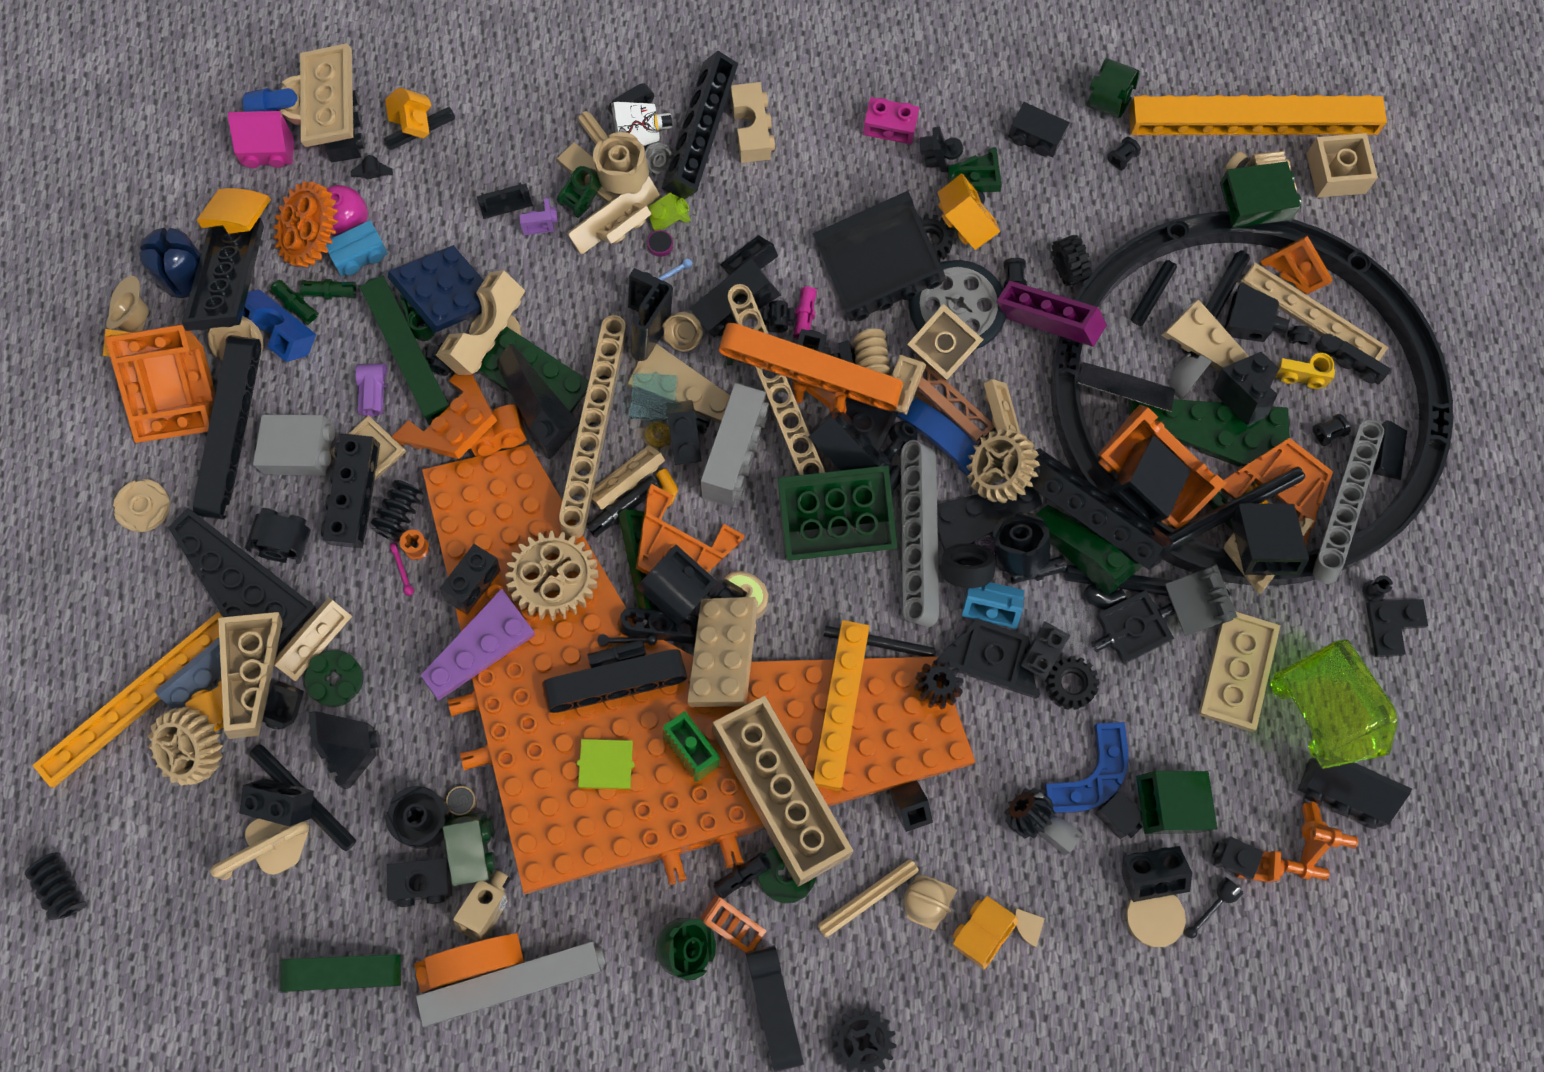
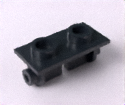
[477,182,533,219]

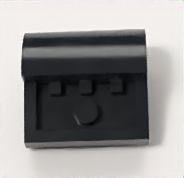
[636,545,718,626]

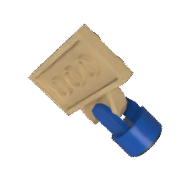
[242,43,353,147]

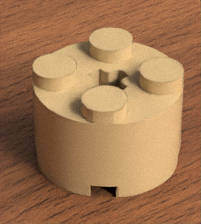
[593,132,649,194]

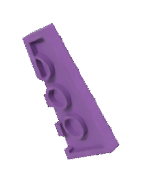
[421,589,535,701]

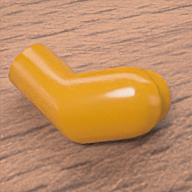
[656,468,678,507]

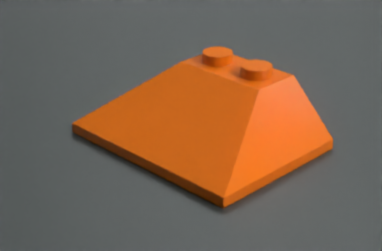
[105,324,216,443]

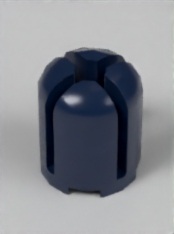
[139,228,201,298]

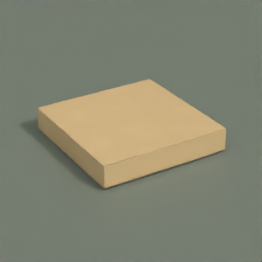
[330,415,406,480]

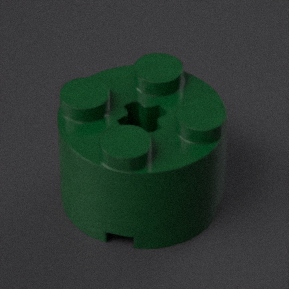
[1087,58,1140,118]

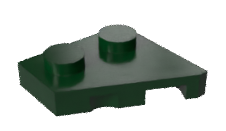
[948,147,1002,192]

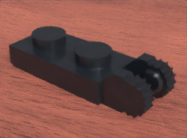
[1315,333,1391,385]

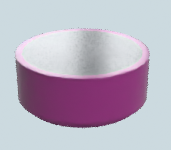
[647,230,673,257]

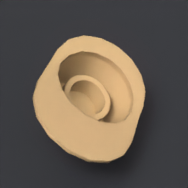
[106,276,149,332]
[904,875,957,930]

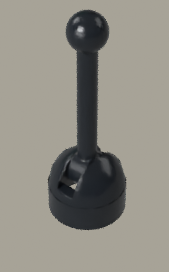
[1185,877,1244,939]

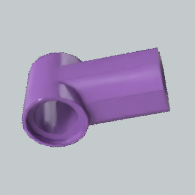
[356,363,388,416]

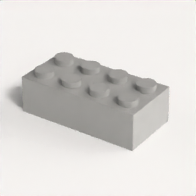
[701,383,770,507]

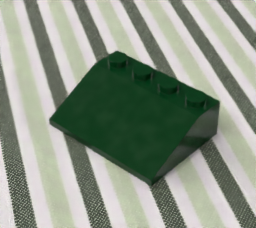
[778,466,898,561]

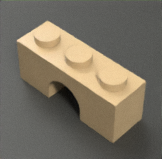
[731,82,775,163]

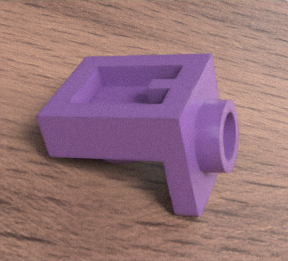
[519,198,558,235]

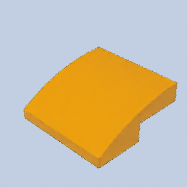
[196,188,271,234]

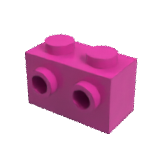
[863,97,920,145]

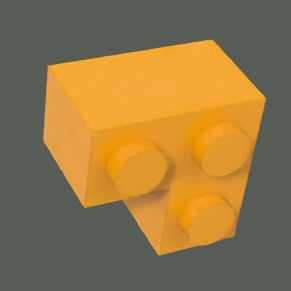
[937,173,1000,250]

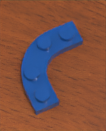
[1044,722,1129,814]

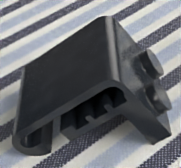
[628,268,673,361]

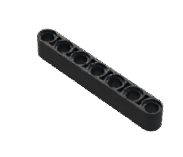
[193,335,261,520]

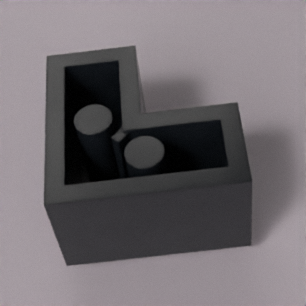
[1212,352,1279,425]

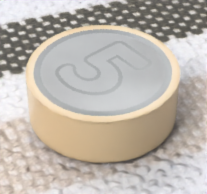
[1224,151,1249,172]
[446,786,477,816]

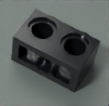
[440,544,501,615]
[239,778,314,827]
[1122,846,1192,902]

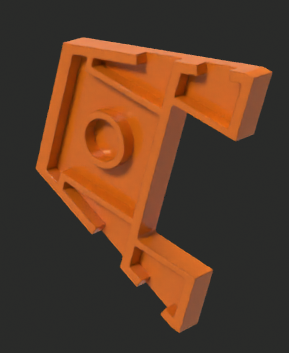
[391,373,498,459]
[1221,438,1333,547]
[636,484,745,575]

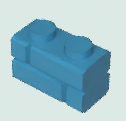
[326,220,388,277]
[962,582,1025,629]

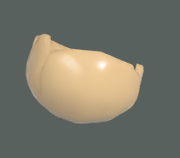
[662,311,703,352]

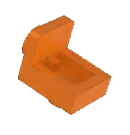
[1235,850,1285,883]

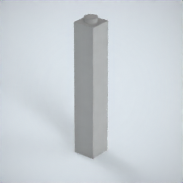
[416,941,606,1027]

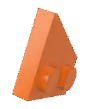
[1260,236,1333,294]

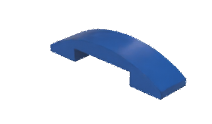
[898,398,977,476]

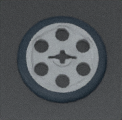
[909,260,1006,349]

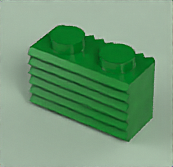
[663,711,720,782]

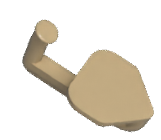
[210,819,310,880]

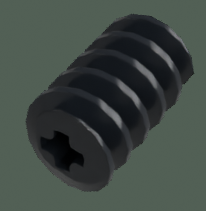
[371,480,424,543]
[25,852,87,920]

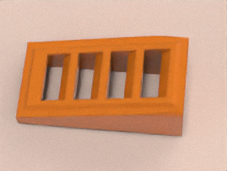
[700,895,766,953]

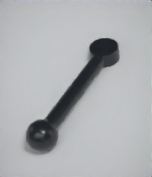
[597,634,657,647]

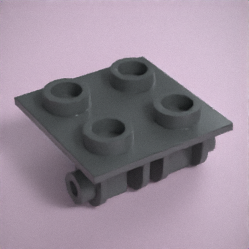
[1164,565,1237,636]

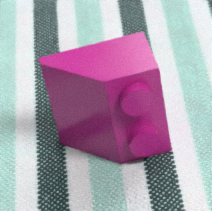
[228,111,294,168]

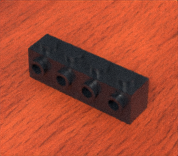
[321,434,380,549]

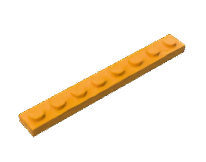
[32,612,223,788]

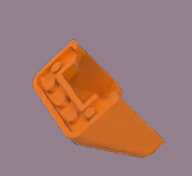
[1098,405,1227,529]

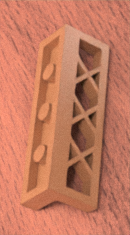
[915,356,995,445]

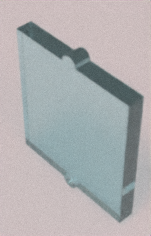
[629,372,678,422]

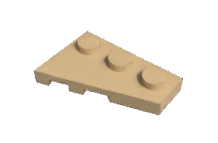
[1161,299,1249,371]

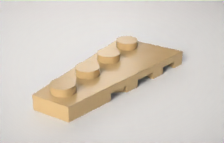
[628,344,730,423]

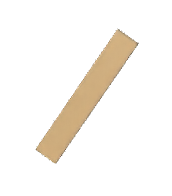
[1239,262,1389,361]

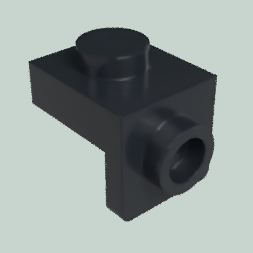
[262,681,304,730]
[1212,836,1264,880]

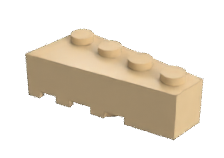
[218,612,283,739]

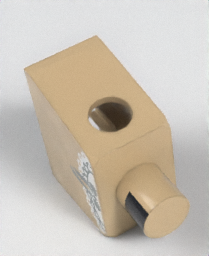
[453,870,511,942]

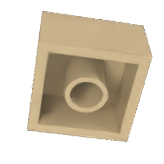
[1306,133,1378,198]
[907,304,983,380]

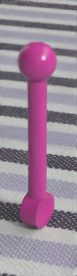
[390,543,414,596]

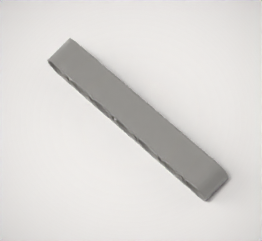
[1313,420,1384,584]
[901,440,939,627]

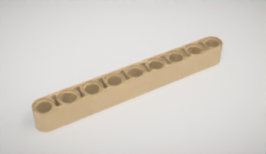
[728,284,825,475]
[559,315,626,539]

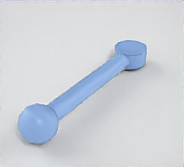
[658,258,692,280]

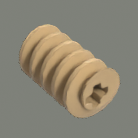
[853,328,891,375]

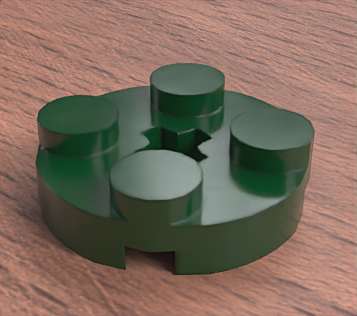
[305,650,364,707]
[758,846,816,904]

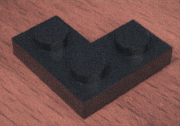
[1366,599,1428,657]

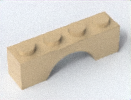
[436,270,525,375]

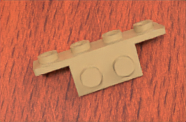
[567,176,660,254]

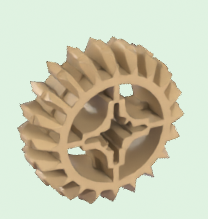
[966,429,1040,503]
[147,707,224,786]

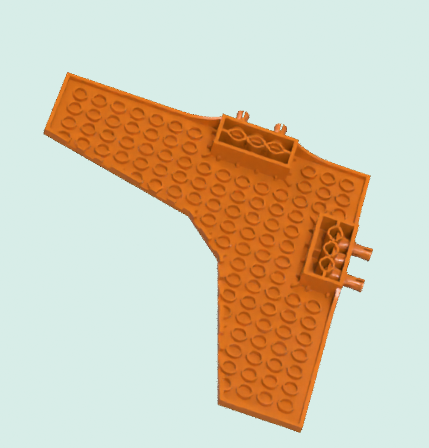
[422,444,976,895]

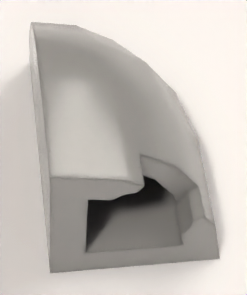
[1171,353,1212,400]
[1038,816,1082,855]

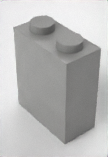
[253,415,335,476]

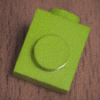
[648,193,691,231]

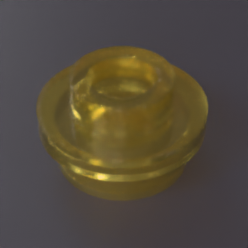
[644,421,671,448]

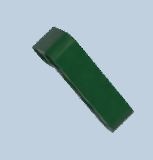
[278,954,402,993]

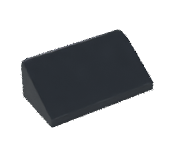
[720,235,778,276]
[1373,420,1407,480]

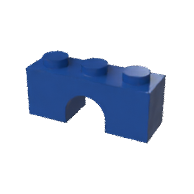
[242,289,317,362]

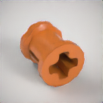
[399,529,429,560]

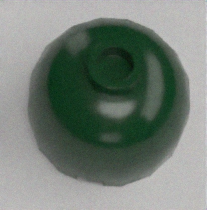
[655,918,716,980]

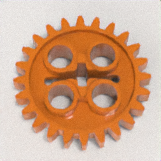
[273,181,338,267]

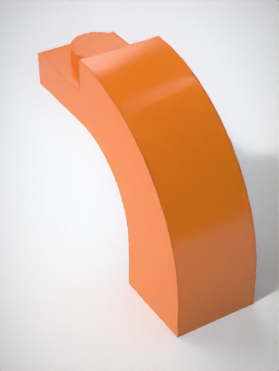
[414,933,524,993]

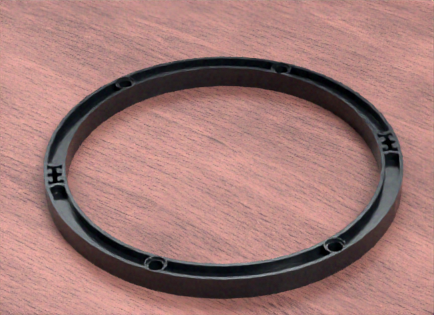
[1050,211,1453,586]

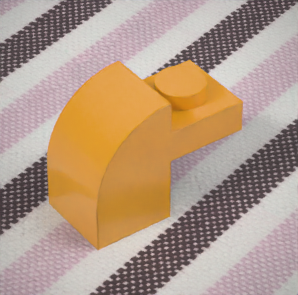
[385,88,432,139]

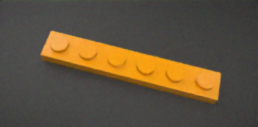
[813,620,870,791]

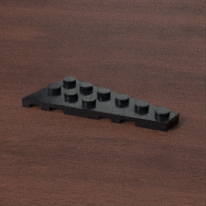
[168,508,317,653]

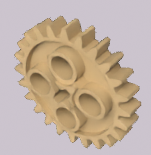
[505,531,599,621]

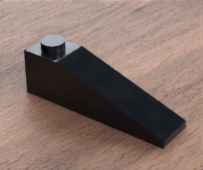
[496,343,580,459]
[309,711,380,789]

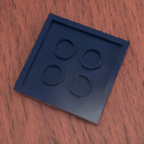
[388,245,484,333]

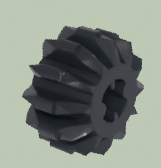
[914,660,964,709]
[1004,787,1056,839]

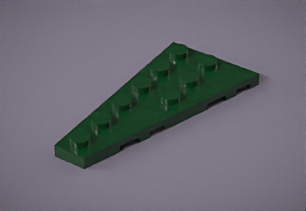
[1128,399,1290,467]

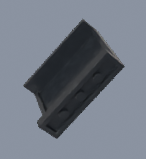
[813,191,946,321]

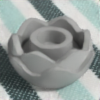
[645,142,672,174]

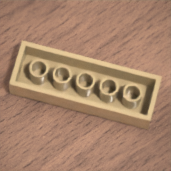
[712,696,853,887]

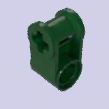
[557,166,602,218]
[400,295,435,341]

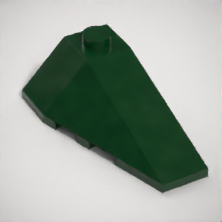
[1036,505,1143,596]

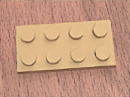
[687,597,758,707]
[1198,611,1281,732]

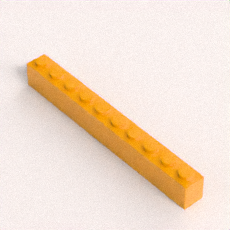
[1128,95,1387,135]

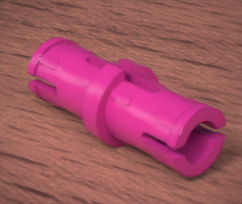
[793,286,817,339]

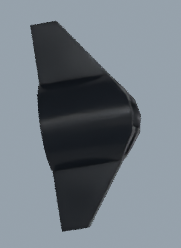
[351,155,393,179]

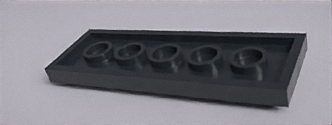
[182,218,264,331]

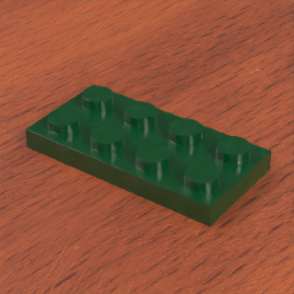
[477,326,589,413]

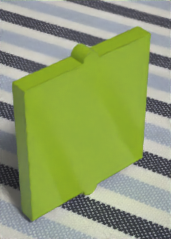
[577,739,635,790]

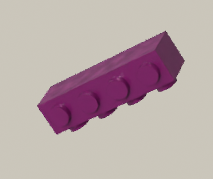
[996,281,1107,347]

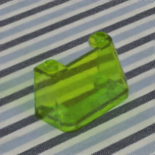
[1271,639,1398,769]

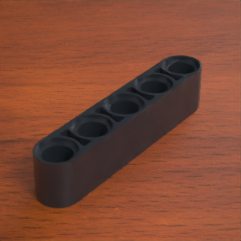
[542,649,687,713]

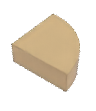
[1014,908,1045,947]

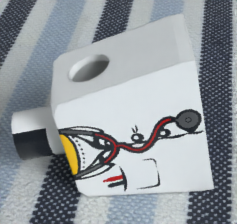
[611,102,672,146]

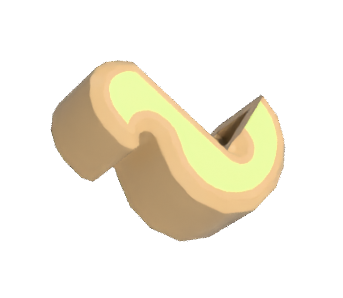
[724,571,769,635]

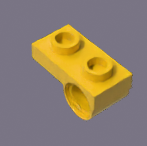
[1275,353,1335,389]

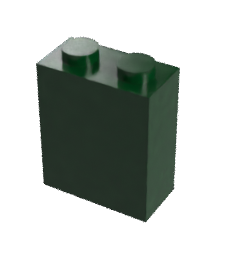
[1220,161,1301,228]
[1136,771,1218,834]

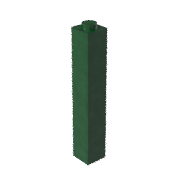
[359,275,449,425]

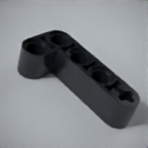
[746,945,804,1072]

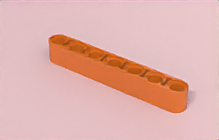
[718,323,903,411]

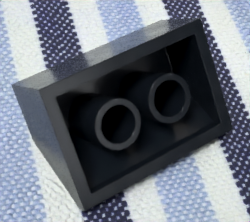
[1298,750,1412,829]

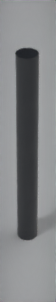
[823,625,935,657]

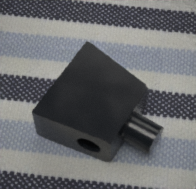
[1224,283,1290,342]

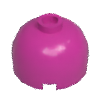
[327,185,368,237]

